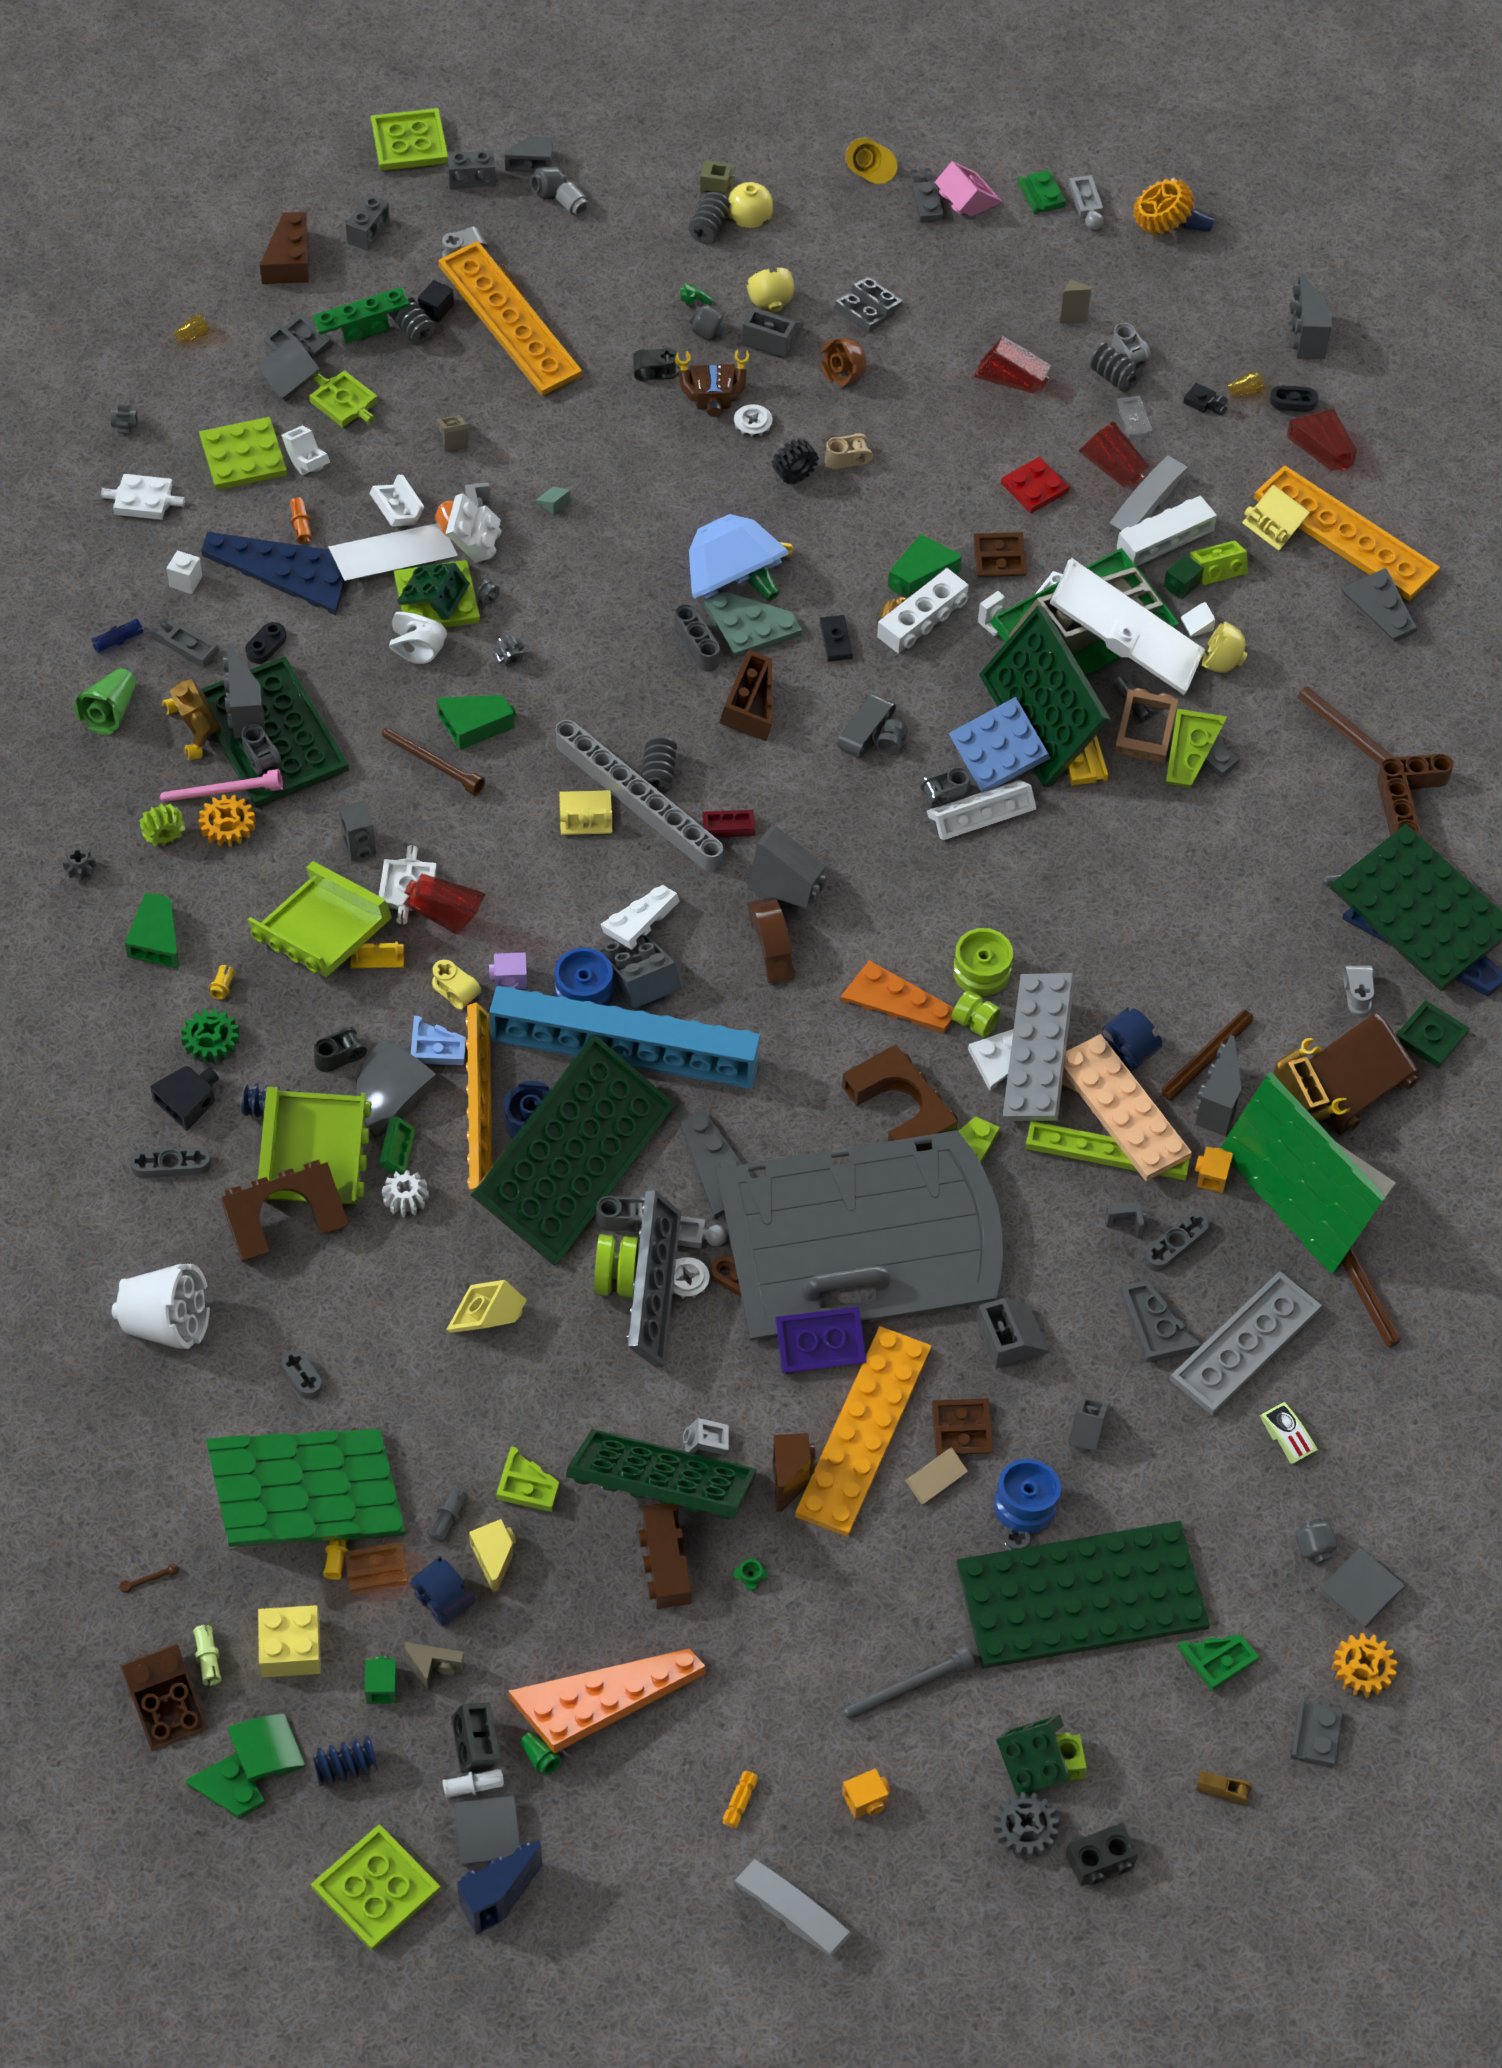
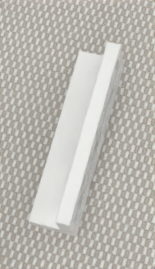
[927,780,1036,840]

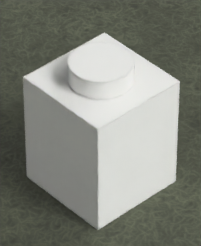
[166,550,202,594]

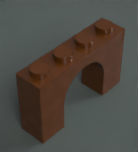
[842,1044,958,1152]
[220,1160,349,1262]

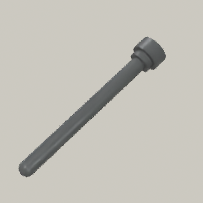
[843,1646,975,1718]

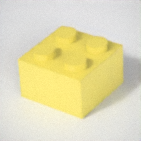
[258,1605,321,1678]

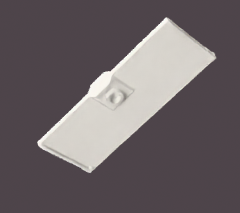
[1050,558,1205,695]

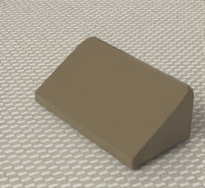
[1060,279,1092,323]

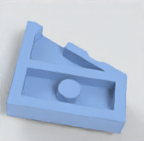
[411,1016,466,1065]

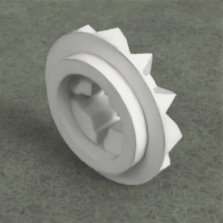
[734,404,772,437]
[672,1257,710,1299]

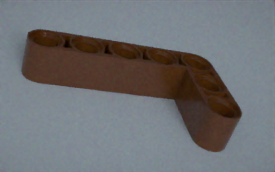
[1377,754,1454,838]

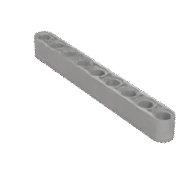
[555,720,723,872]

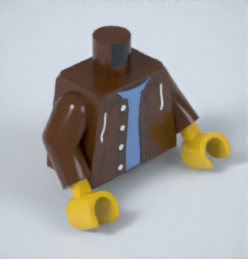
[675,350,749,417]

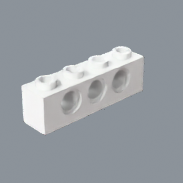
[877,568,969,654]

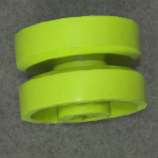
[953,928,1013,996]
[594,1234,639,1298]

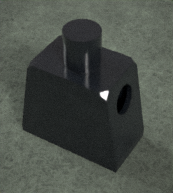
[150,1066,219,1131]

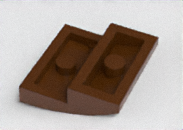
[973,532,1027,577]
[932,1398,993,1455]

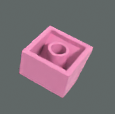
[935,161,1002,217]

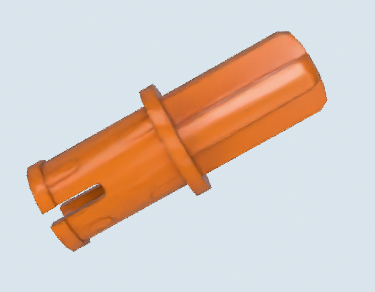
[290,497,312,544]

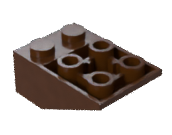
[119,1643,208,1750]

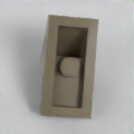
[436,415,468,452]
[404,1642,465,1690]

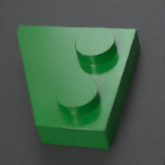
[1177,1634,1259,1692]
[185,1753,265,1819]

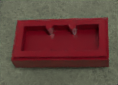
[702,810,755,837]

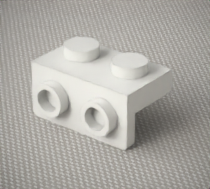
[370,475,424,526]

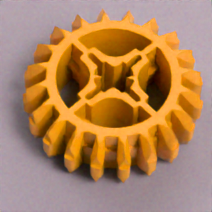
[1133,178,1195,236]

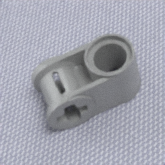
[442,227,488,258]
[1111,323,1151,364]
[1343,966,1374,1016]

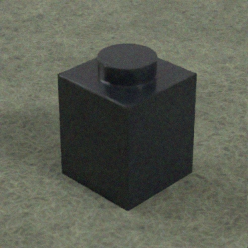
[418,280,454,323]

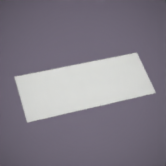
[329,523,458,581]

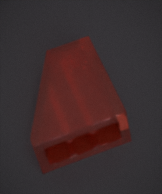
[974,335,1050,393]
[1287,409,1357,471]
[1078,421,1149,487]
[403,874,485,935]

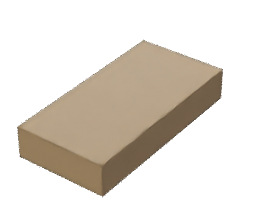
[905,1448,968,1504]

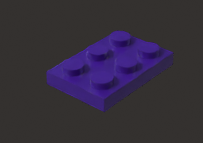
[775,1307,866,1373]

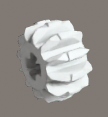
[382,1170,429,1218]

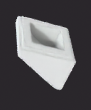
[1181,602,1215,637]

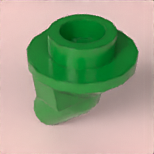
[680,282,713,306]

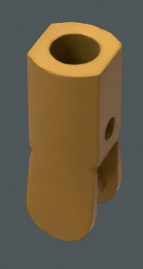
[1196,1770,1253,1805]

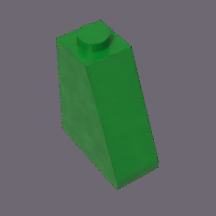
[888,534,962,598]
[436,695,516,750]
[125,893,179,969]

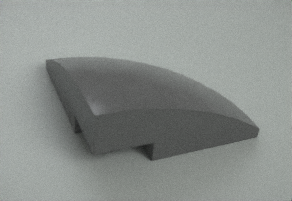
[356,1040,437,1139]

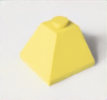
[447,1280,527,1333]

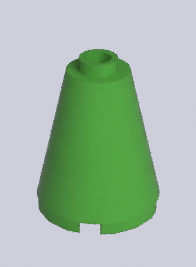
[74,668,136,735]

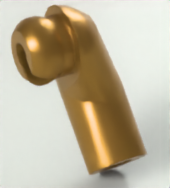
[877,597,906,623]

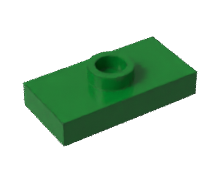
[379,1116,416,1175]

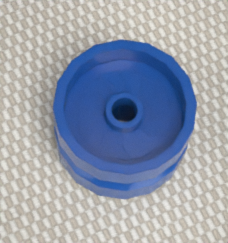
[554,947,613,1006]
[993,1459,1062,1534]

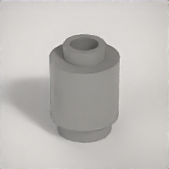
[556,182,589,216]

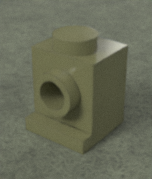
[700,160,735,194]

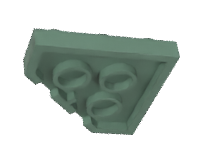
[703,592,802,658]

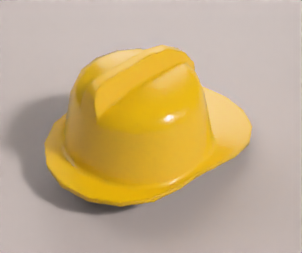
[845,138,897,184]

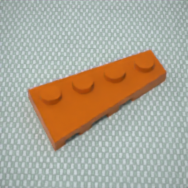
[840,960,954,1034]

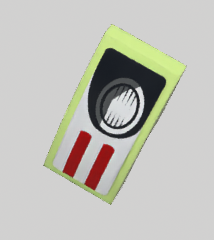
[1260,1402,1318,1464]

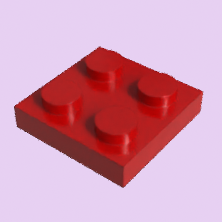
[1001,457,1069,514]

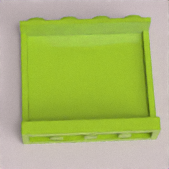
[247,861,392,978]
[258,1087,372,1206]

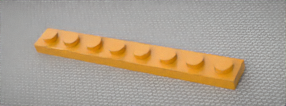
[465,1002,492,1192]

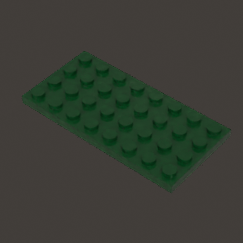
[470,1034,675,1266]
[956,1521,1210,1669]

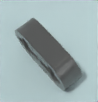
[281,1350,322,1399]

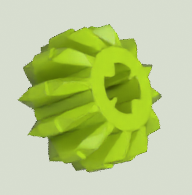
[139,803,185,846]

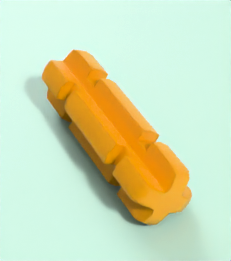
[723,1771,758,1828]

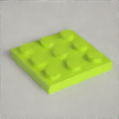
[371,108,448,171]
[199,417,287,491]
[394,560,480,628]
[311,1824,441,1952]

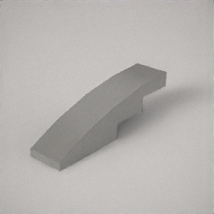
[1109,456,1188,532]
[735,1859,851,1957]

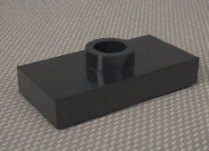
[820,615,853,662]

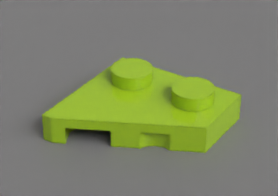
[496,1446,559,1512]

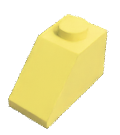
[469,1519,516,1592]

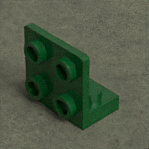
[397,563,470,620]
[996,1714,1070,1795]

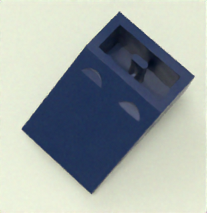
[457,1841,542,1935]

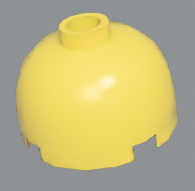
[728,182,773,228]
[746,268,794,312]
[1200,622,1247,673]

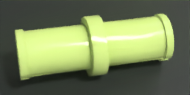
[193,1625,222,1686]

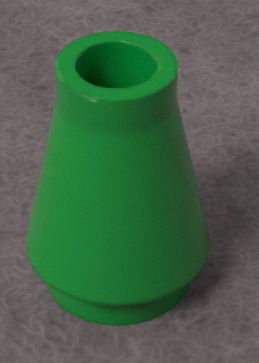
[748,566,780,601]
[520,1732,562,1775]

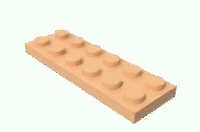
[1063,1034,1192,1181]

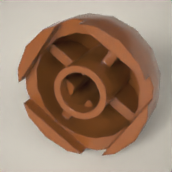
[821,338,867,387]

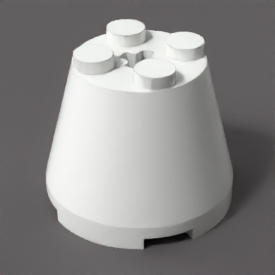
[112,1264,210,1349]

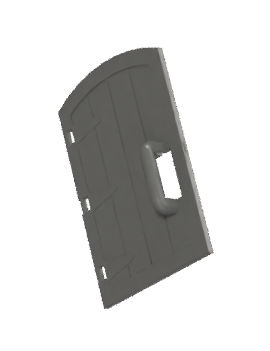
[716,1130,1003,1341]

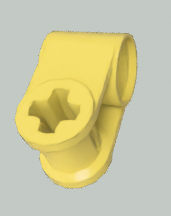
[432,960,481,1010]

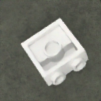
[445,493,501,563]

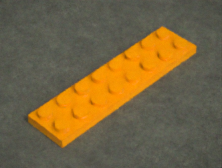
[438,241,582,396]
[1254,465,1440,601]
[795,1326,932,1537]

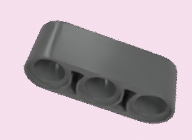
[674,604,720,672]
[837,693,896,758]

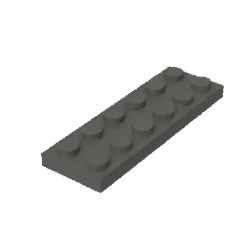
[627,1190,681,1367]

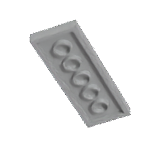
[1003,973,1075,1121]
[1170,1271,1322,1415]

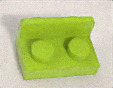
[1190,541,1248,585]

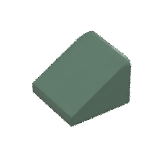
[536,486,571,515]

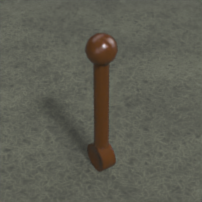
[120,1564,179,1593]

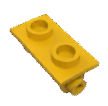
[351,941,404,968]

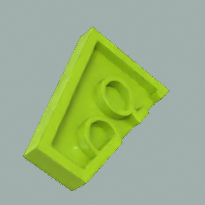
[1165,709,1227,788]

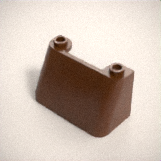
[1309,1013,1419,1136]

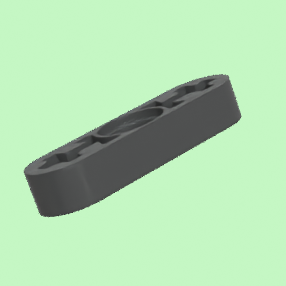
[130,1147,211,1178]
[1145,1212,1209,1271]

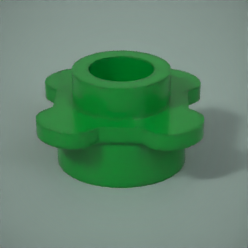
[733,1558,768,1591]

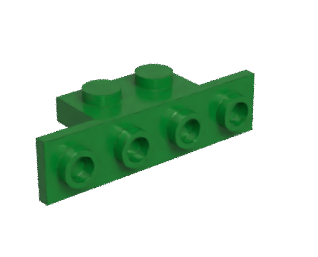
[312,287,410,343]

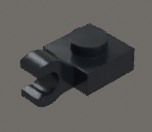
[1183,383,1228,416]

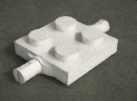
[101,474,185,520]
[379,845,437,924]

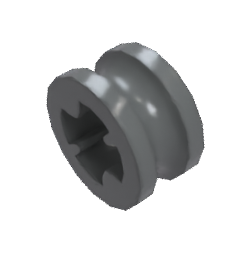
[476,580,500,605]
[1004,1527,1030,1550]

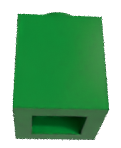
[365,1656,397,1704]

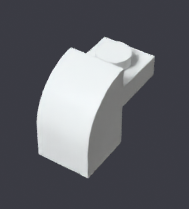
[282,425,330,475]

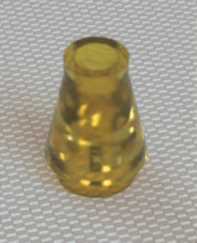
[173,313,210,344]
[1227,371,1264,397]

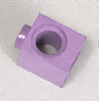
[489,952,527,990]

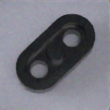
[1270,385,1319,412]
[245,622,287,664]

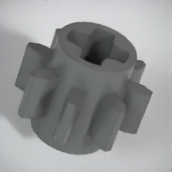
[111,404,138,434]
[493,635,525,666]
[62,847,96,881]

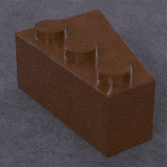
[260,212,309,284]
[719,650,772,741]
[638,1503,691,1609]

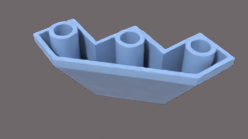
[689,514,789,599]

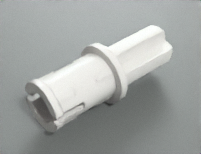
[443,1769,504,1799]

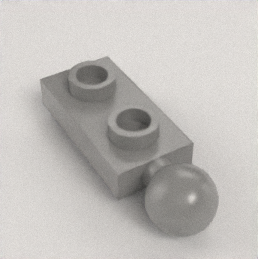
[1069,175,1104,231]
[678,1216,728,1248]

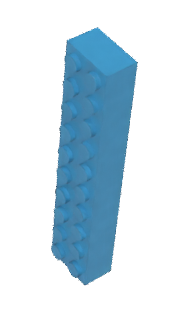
[489,986,760,1089]

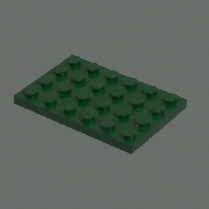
[979,606,1110,787]
[201,656,349,808]
[1330,824,1502,992]
[566,1429,757,1519]

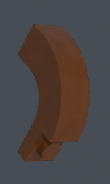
[747,898,795,983]

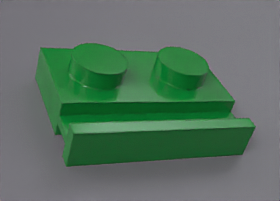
[1017,170,1066,215]

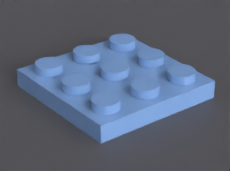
[949,697,1050,792]

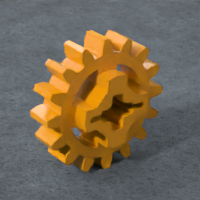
[198,795,256,847]
[1332,1633,1397,1697]

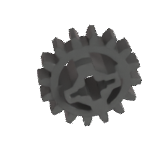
[993,1792,1059,1859]

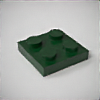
[1396,1000,1470,1068]

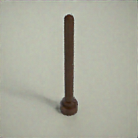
[382,728,485,796]

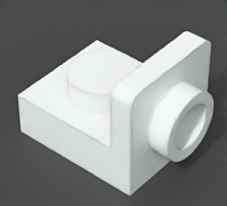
[978,591,1005,636]

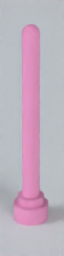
[160,769,283,802]

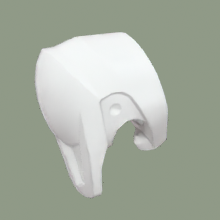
[389,612,447,664]

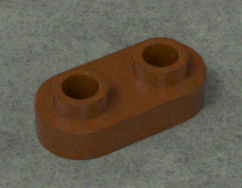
[711,1255,741,1297]

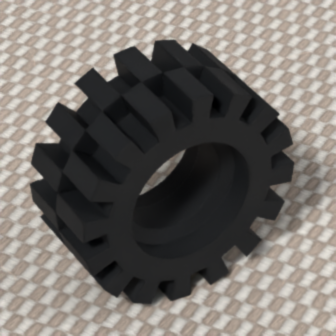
[772,438,819,484]

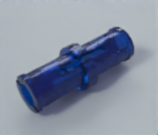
[91,618,143,653]

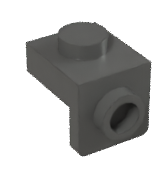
[1105,1201,1148,1238]

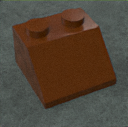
[772,1433,816,1512]

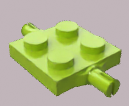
[309,370,378,428]

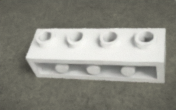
[1117,496,1217,567]

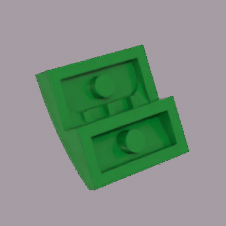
[227,1714,305,1784]

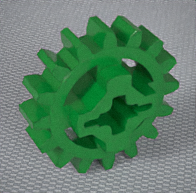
[181,1008,240,1063]

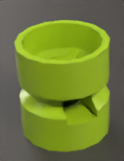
[951,990,1001,1038]

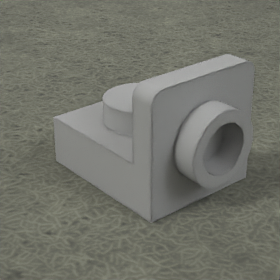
[465,483,490,508]
[683,1418,729,1455]

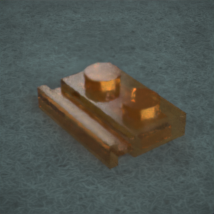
[344,1542,409,1595]

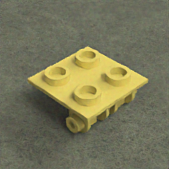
[1242,485,1310,551]
[559,790,612,835]

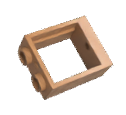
[1115,688,1178,764]

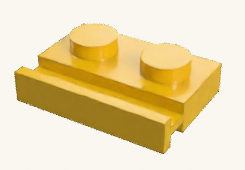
[1067,735,1108,786]

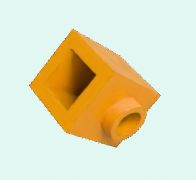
[1195,1146,1233,1193]
[842,1768,891,1819]

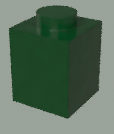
[1164,555,1204,599]

